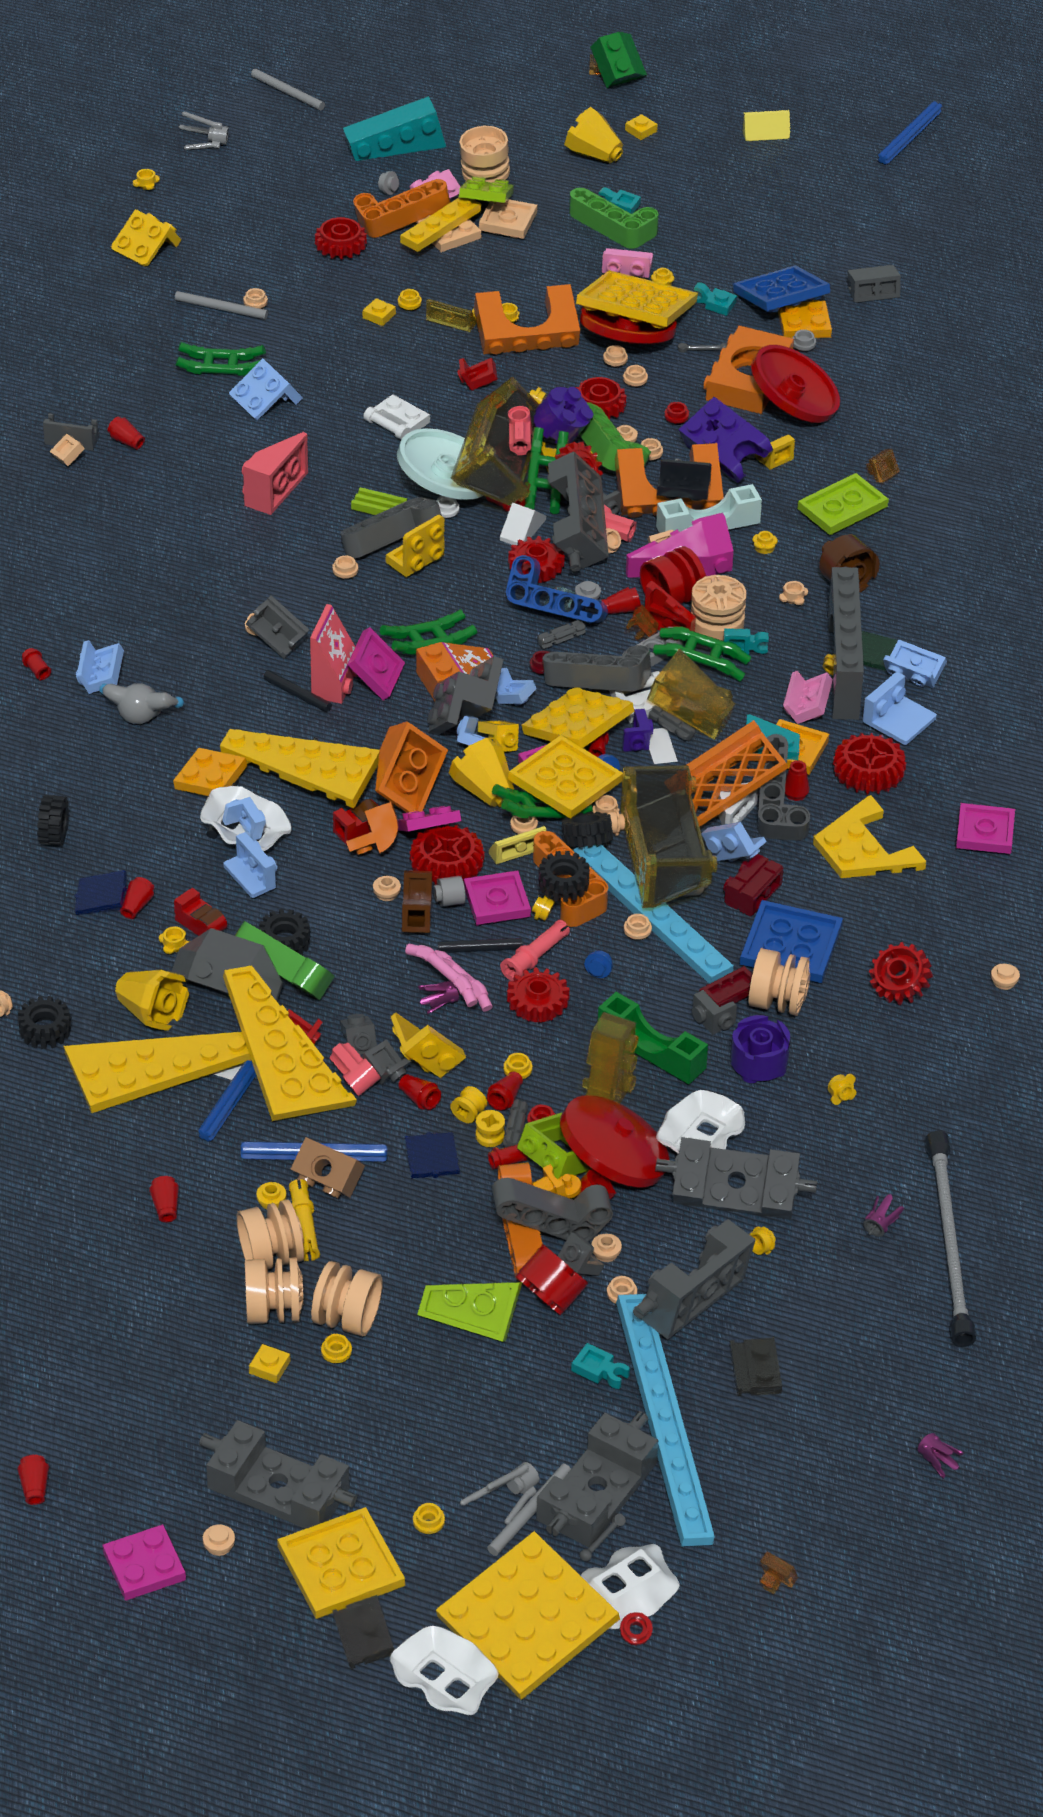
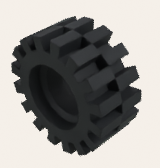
[37,794,69,846]
[562,812,613,847]
[539,851,590,902]
[259,909,310,955]
[18,996,71,1049]

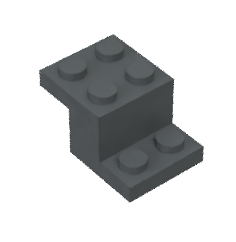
[427,656,504,735]

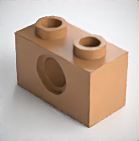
[290,1137,365,1198]

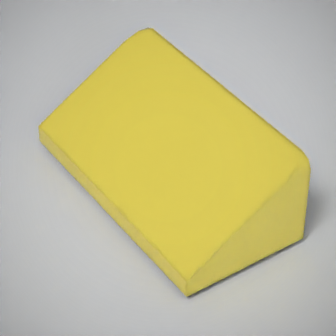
[743,110,790,141]
[489,826,546,864]

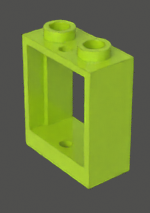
[517,1112,592,1179]

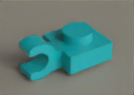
[598,187,641,214]
[694,283,737,316]

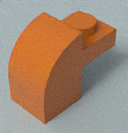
[346,802,399,855]

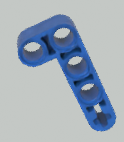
[506,555,608,623]

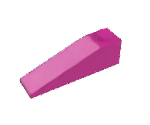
[626,513,733,578]

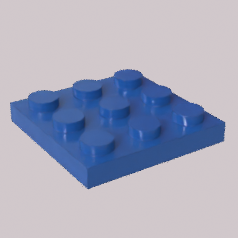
[733,265,830,312]
[740,900,843,983]

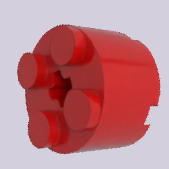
[515,1244,589,1315]

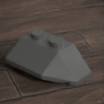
[171,928,283,1001]

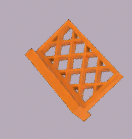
[663,720,789,828]

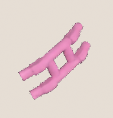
[405,944,493,1012]

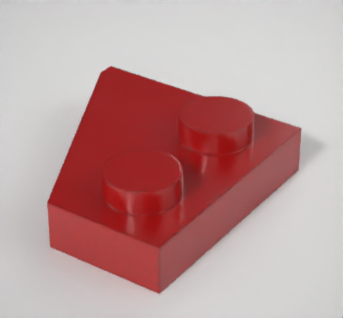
[644,581,696,641]

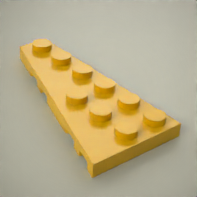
[220,729,380,808]
[223,965,357,1121]
[64,1032,251,1113]

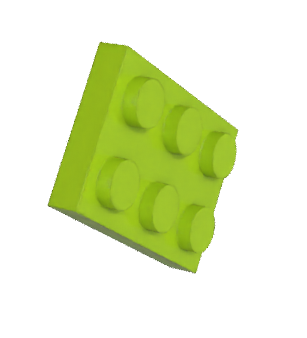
[459,176,514,203]
[797,473,889,535]

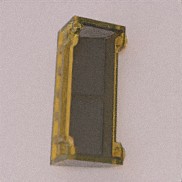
[450,377,545,506]
[620,765,717,908]

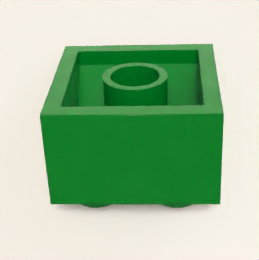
[590,32,647,88]

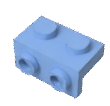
[883,639,947,688]
[76,640,124,694]
[701,822,766,862]
[224,832,277,898]

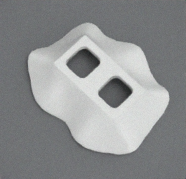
[200,786,292,851]
[656,1090,745,1153]
[581,1544,679,1629]
[390,1626,498,1715]

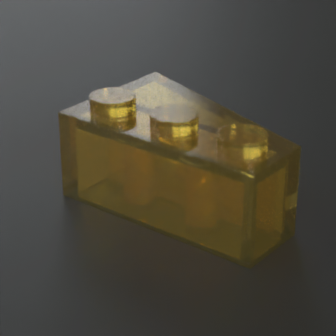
[647,649,735,740]
[582,1012,639,1104]

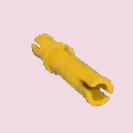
[289,1179,320,1261]

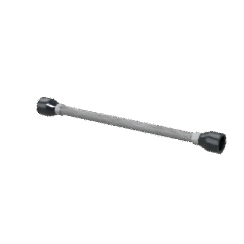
[925,1131,976,1347]

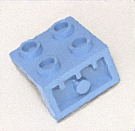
[229,358,303,420]
[863,672,937,745]

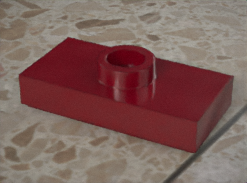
[699,966,752,1007]

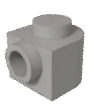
[433,876,465,907]

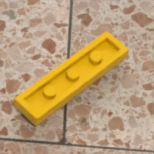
[400,197,481,252]

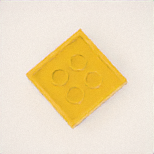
[521,688,634,748]
[508,735,623,819]
[277,1507,405,1619]

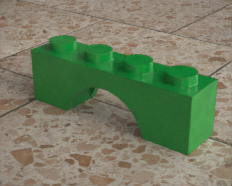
[597,992,708,1084]

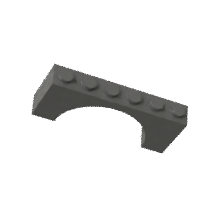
[828,567,864,720]

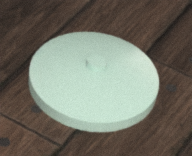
[397,428,496,500]

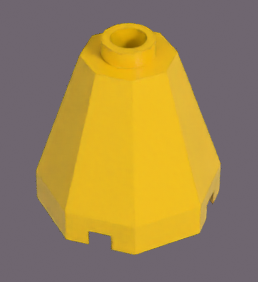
[564,107,623,163]
[448,737,514,807]
[115,970,189,1031]

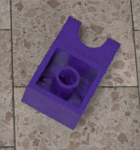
[678,397,773,483]

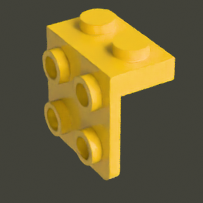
[111,209,181,267]
[386,515,444,577]
[391,1013,466,1078]

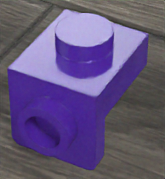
[622,708,653,752]

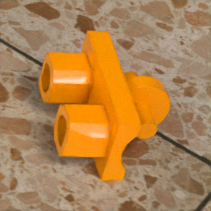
[532,1164,582,1199]

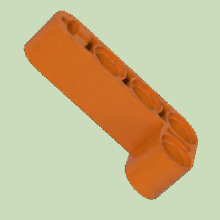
[353,179,451,238]
[533,831,608,927]
[498,1162,542,1280]

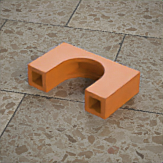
[474,284,580,354]
[703,326,794,414]
[615,443,724,518]

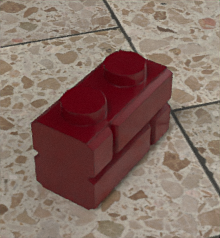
[723,854,784,917]

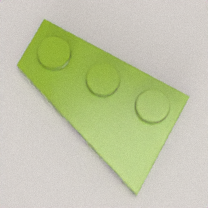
[417,1282,522,1342]

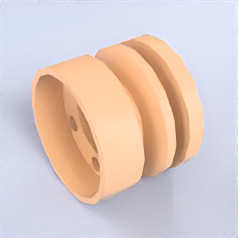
[459,126,510,182]
[691,575,746,641]
[749,948,810,1016]
[236,1200,304,1269]
[245,1257,303,1324]
[311,1261,382,1336]

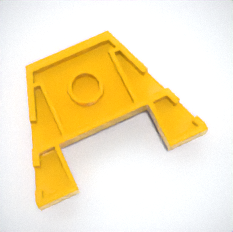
[813,795,926,878]

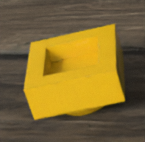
[625,114,657,140]
[362,299,396,326]
[249,1344,290,1384]

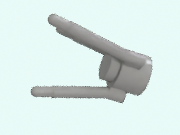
[179,112,229,150]
[460,1462,539,1525]

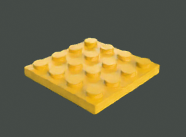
[576,270,698,328]
[436,1531,620,1700]

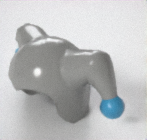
[99,683,184,724]

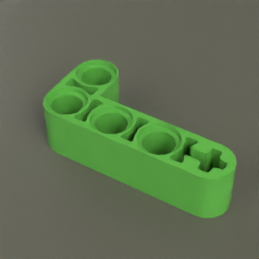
[569,188,659,249]
[579,402,651,471]
[235,921,335,1000]

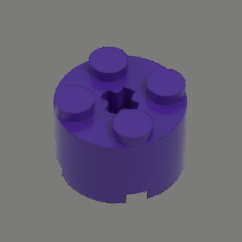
[534,387,593,444]
[731,1015,790,1083]

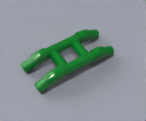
[175,342,266,376]
[525,427,569,514]
[380,609,478,655]
[653,627,751,682]
[492,784,593,819]

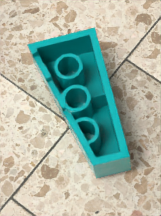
[343,96,446,161]

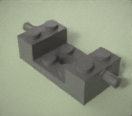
[547,451,609,571]
[656,1137,818,1220]
[633,1219,756,1339]
[536,1411,658,1548]
[199,1420,357,1529]

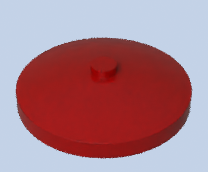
[580,307,677,343]
[751,345,840,423]
[560,1095,669,1187]

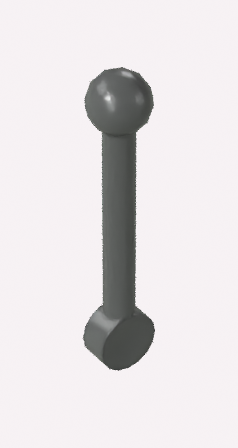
[678,343,727,353]
[579,1513,626,1561]

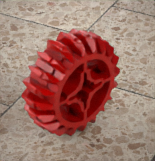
[833,732,906,795]
[410,824,484,885]

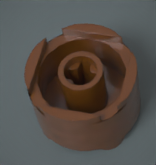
[819,534,880,593]

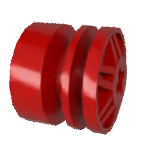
[639,546,706,604]

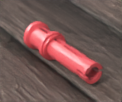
[500,920,570,981]

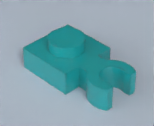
[723,628,769,655]
[571,1343,630,1389]

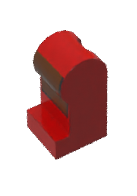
[333,799,379,845]
[174,887,228,936]

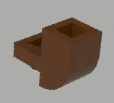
[402,870,432,933]

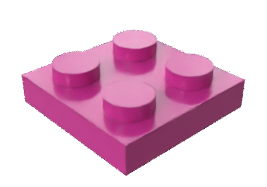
[347,627,405,700]
[956,803,1015,854]
[398,806,461,831]
[464,871,531,925]
[102,1525,186,1601]

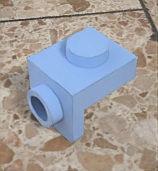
[495,668,537,705]
[457,716,493,745]
[222,797,266,840]

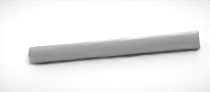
[251,69,325,111]
[175,291,268,320]
[487,1463,571,1556]

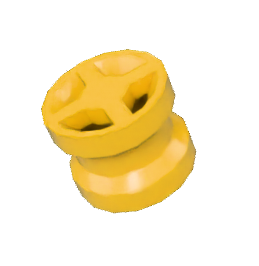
[450,1086,487,1123]
[476,1110,505,1147]

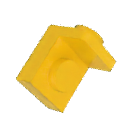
[755,434,795,470]
[478,720,519,751]

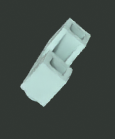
[656,484,762,533]

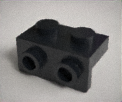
[657,459,712,501]

